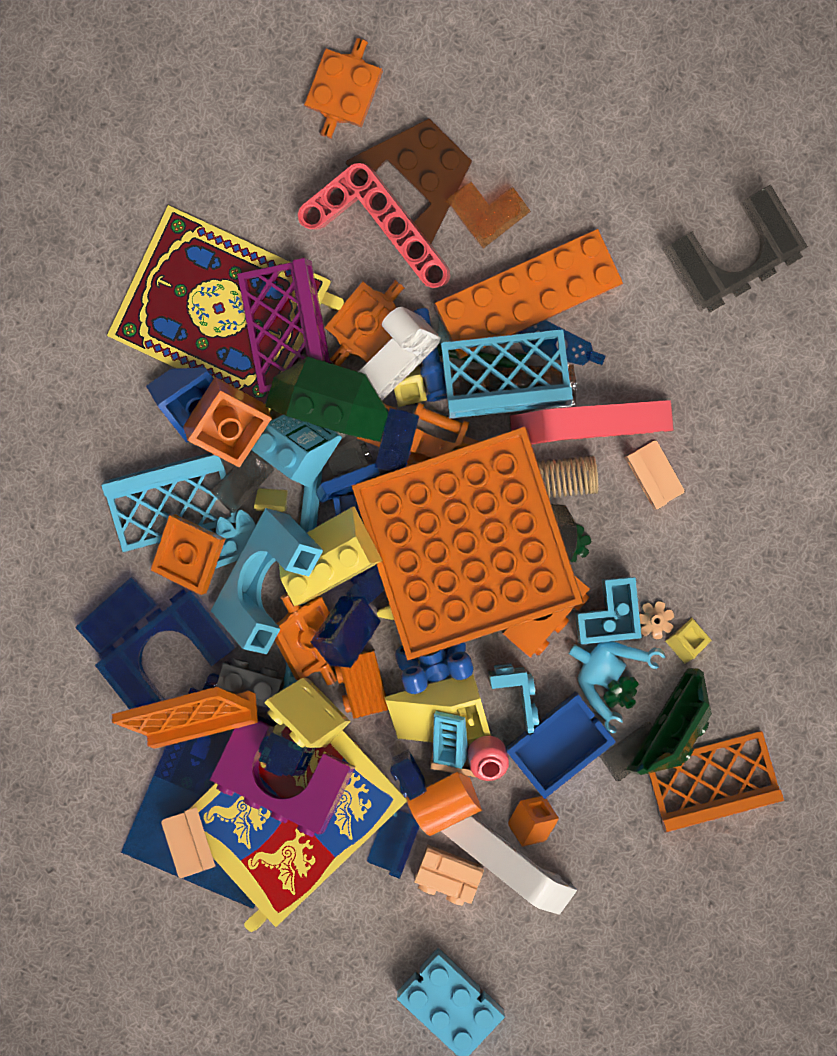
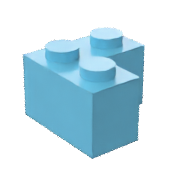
[575,576,642,644]

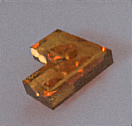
[446,181,531,249]

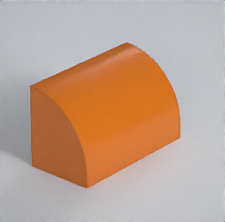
[407,772,482,836]

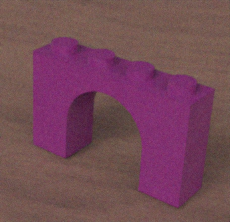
[210,718,355,837]

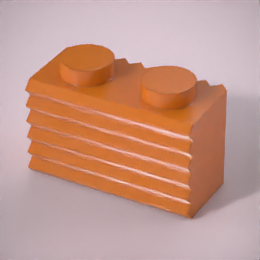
[335,650,388,719]

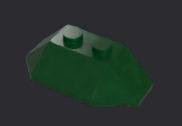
[265,357,389,442]
[626,668,712,775]

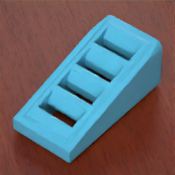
[433,711,468,769]

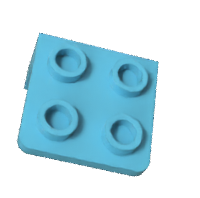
[488,663,539,733]

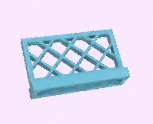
[441,329,573,419]
[101,453,237,552]

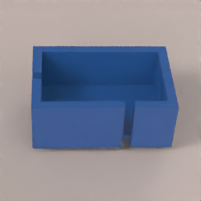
[506,691,616,799]

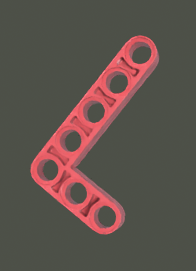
[298,163,450,288]
[510,400,674,444]

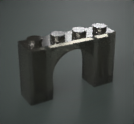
[663,184,808,313]

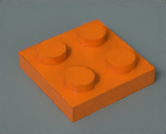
[151,514,226,595]

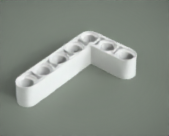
[335,307,441,438]
[441,815,577,914]

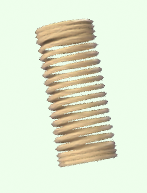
[537,455,598,498]

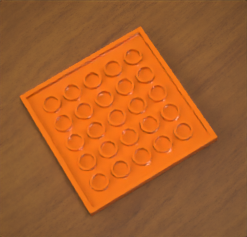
[352,427,584,661]

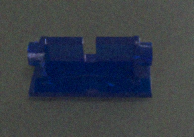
[375,408,419,472]

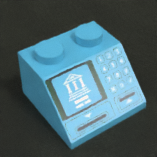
[251,415,342,488]

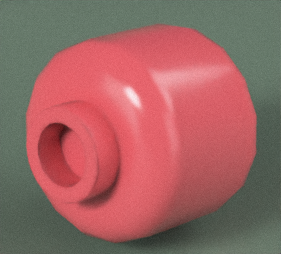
[468,736,509,781]

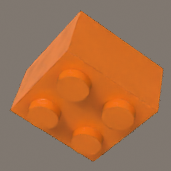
[183,377,272,468]

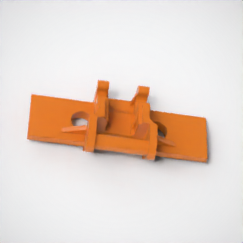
[357,403,480,468]

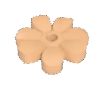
[639,601,674,639]

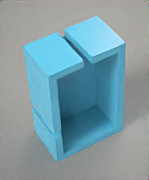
[397,948,505,1056]

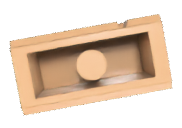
[414,844,484,906]

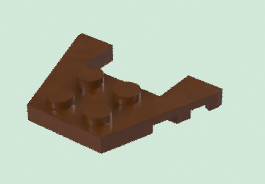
[345,118,472,244]

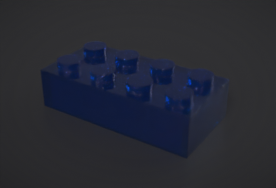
[75,577,158,655]
[390,749,427,800]

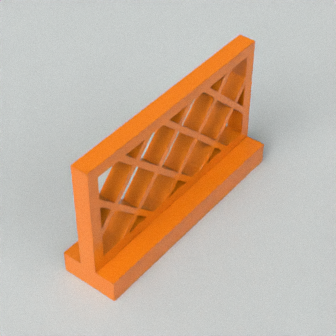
[112,687,258,749]
[649,731,784,833]

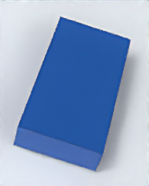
[316,463,380,502]

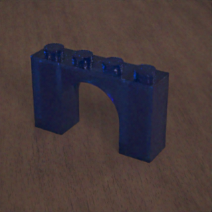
[95,589,237,709]

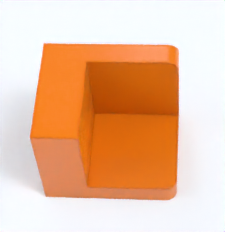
[508,796,559,847]

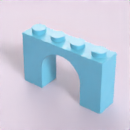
[211,508,323,654]

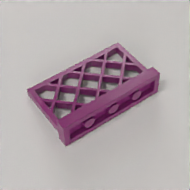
[238,258,331,393]

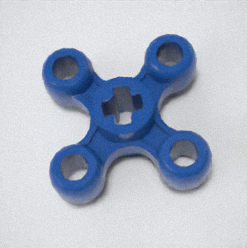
[395,642,473,694]

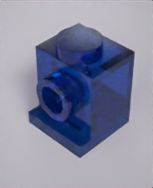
[345,564,385,607]

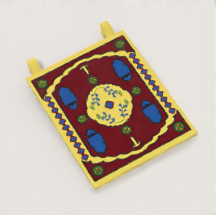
[107,205,345,412]

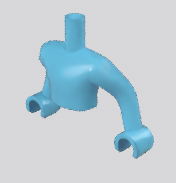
[568,641,665,733]

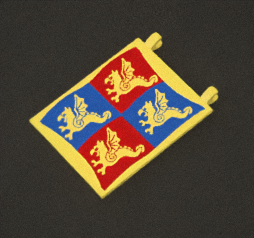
[190,723,408,932]

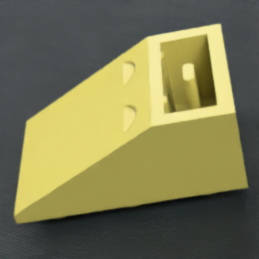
[385,674,491,744]
[265,678,351,748]

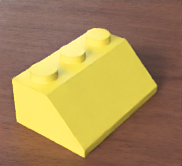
[279,506,383,606]

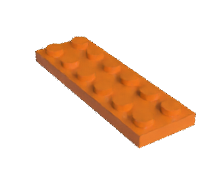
[434,229,623,359]

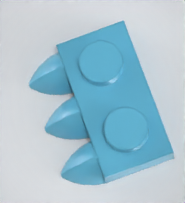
[199,510,256,569]

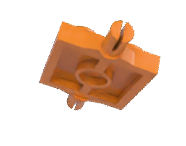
[304,38,383,139]
[324,280,405,366]
[275,593,348,685]

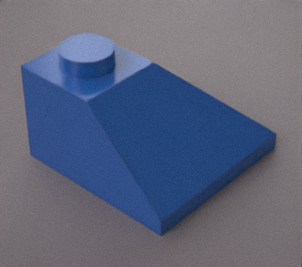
[146,368,214,443]

